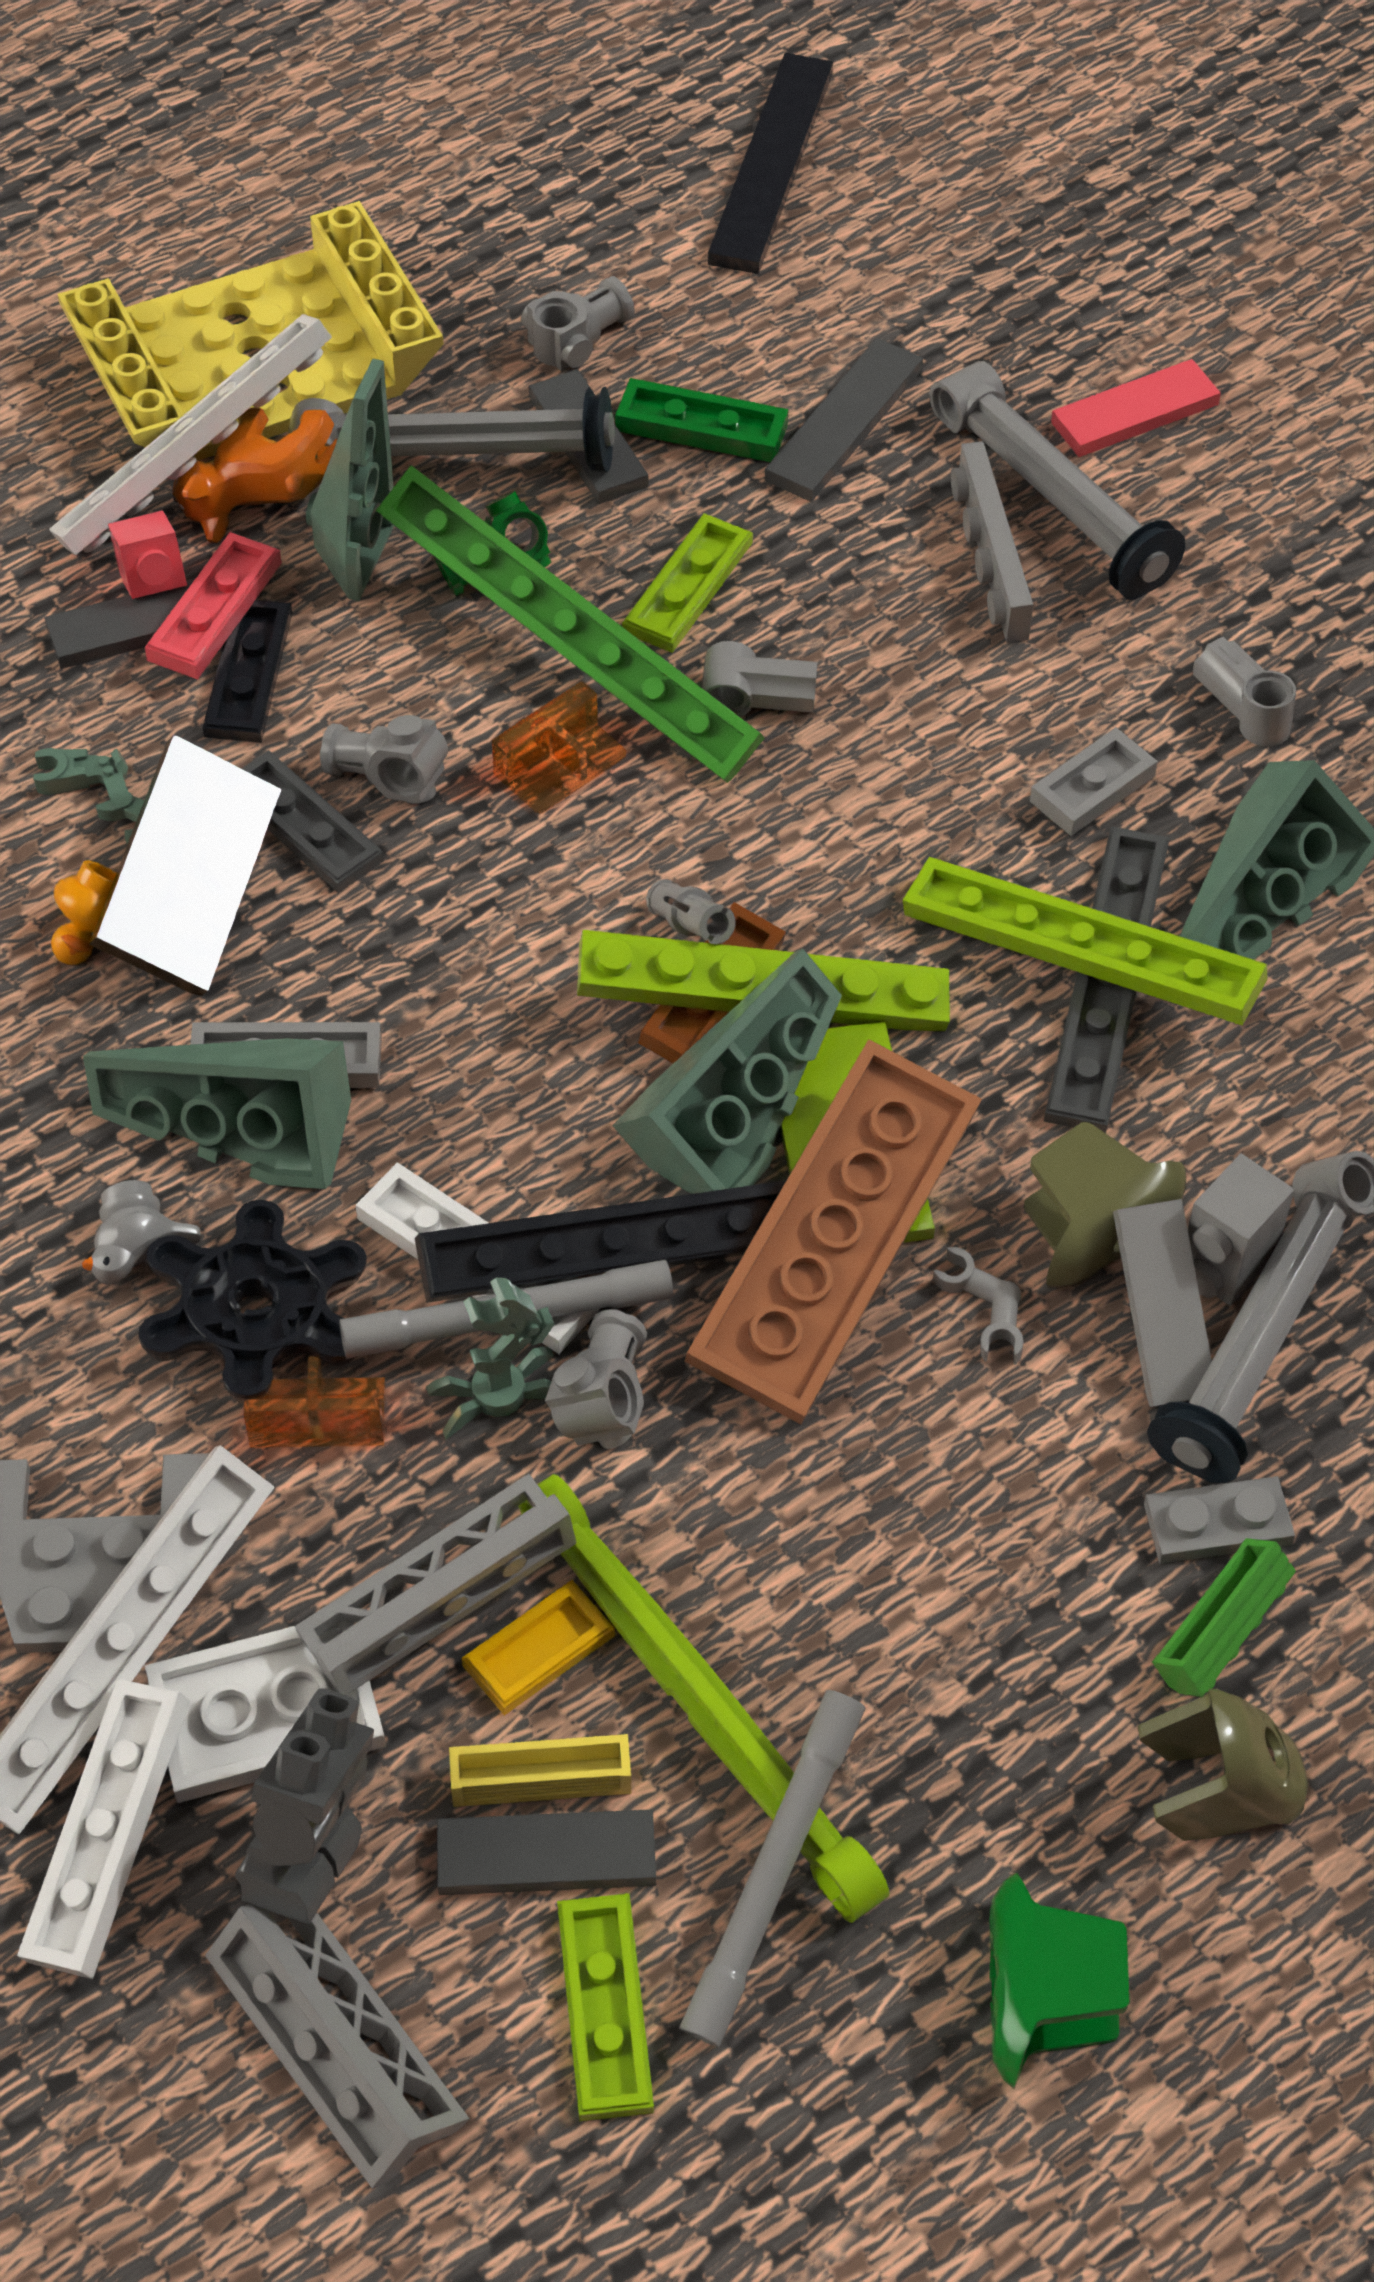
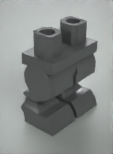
[235,1688,374,1925]

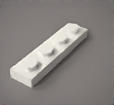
[356,1162,600,1354]
[17,1679,190,1979]

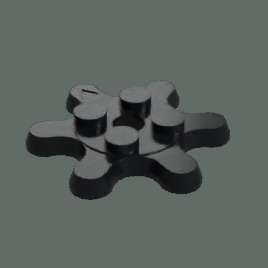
[138,1200,367,1404]

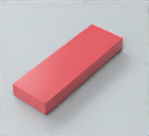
[1051,359,1221,457]
[145,532,282,680]

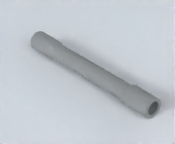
[339,1260,673,1359]
[679,1690,866,2048]

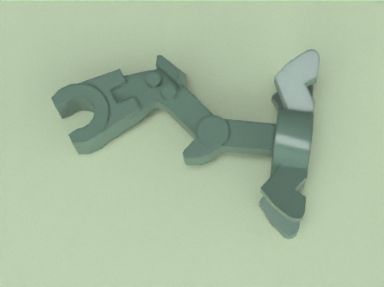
[33,748,144,844]
[426,1278,554,1440]

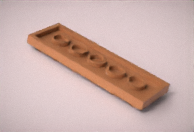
[684,1039,982,1425]

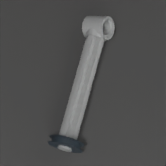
[929,361,1186,600]
[287,387,615,473]
[1147,1150,1374,1483]

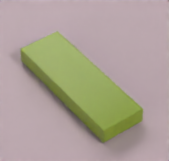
[622,513,753,653]
[557,1893,654,2122]

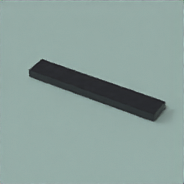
[708,53,834,274]
[414,1180,787,1303]

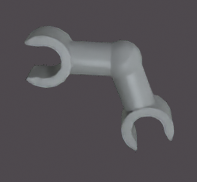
[933,1247,1024,1365]

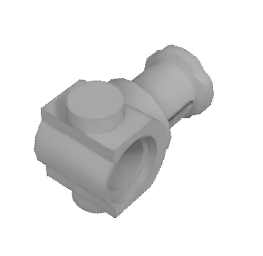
[521,276,635,371]
[320,715,448,804]
[545,1309,647,1449]

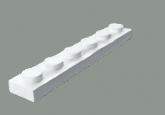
[49,314,332,555]
[0,1445,275,1834]

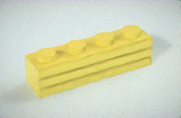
[449,1734,631,1807]

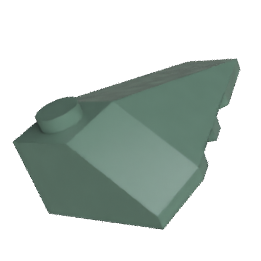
[306,359,394,601]
[1180,760,1374,960]
[83,1038,351,1189]

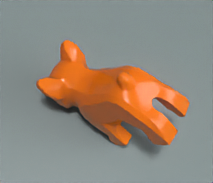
[172,408,338,543]

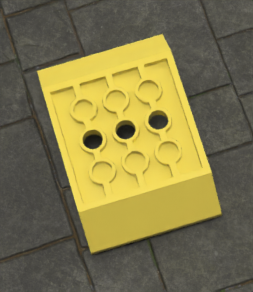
[58,201,444,461]

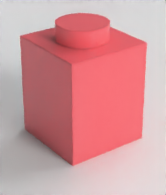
[108,510,187,599]

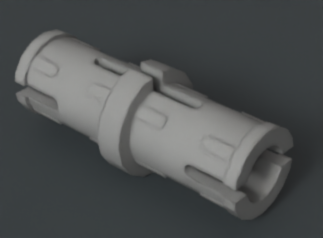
[646,879,736,944]

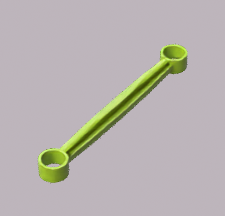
[518,1474,890,1923]

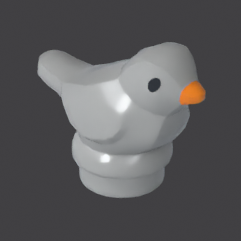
[82,1180,201,1285]

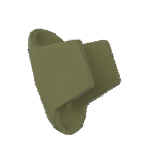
[1024,1122,1186,1288]
[1137,1688,1308,1841]

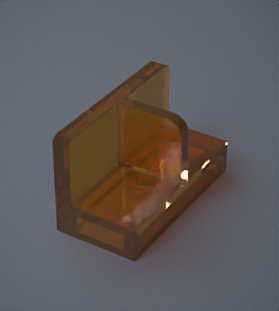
[492,681,626,814]
[243,1356,386,1448]

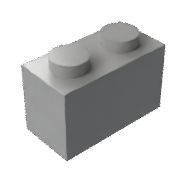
[1188,1153,1295,1306]

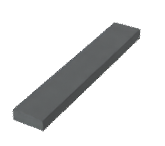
[1044,826,1170,1133]

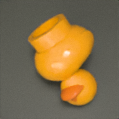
[51,860,117,965]

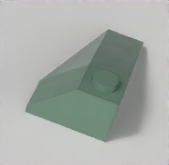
[612,948,842,1194]

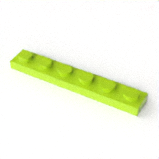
[902,857,1268,1026]
[577,930,950,1031]

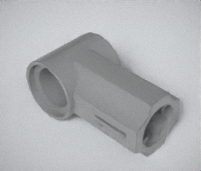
[1193,637,1296,747]
[702,641,818,717]

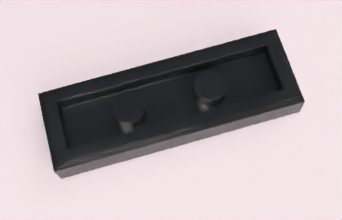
[203,600,293,743]

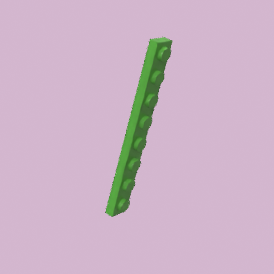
[376,465,765,783]

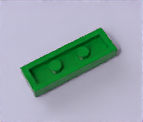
[615,378,789,462]

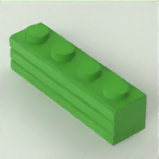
[1152,1538,1296,1697]

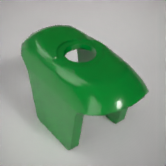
[989,1873,1130,2089]

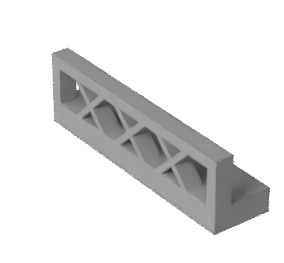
[294,1473,577,1695]
[205,1904,470,2189]

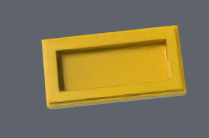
[462,1580,615,1716]

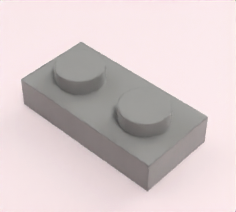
[1030,727,1158,836]
[1144,1476,1295,1564]

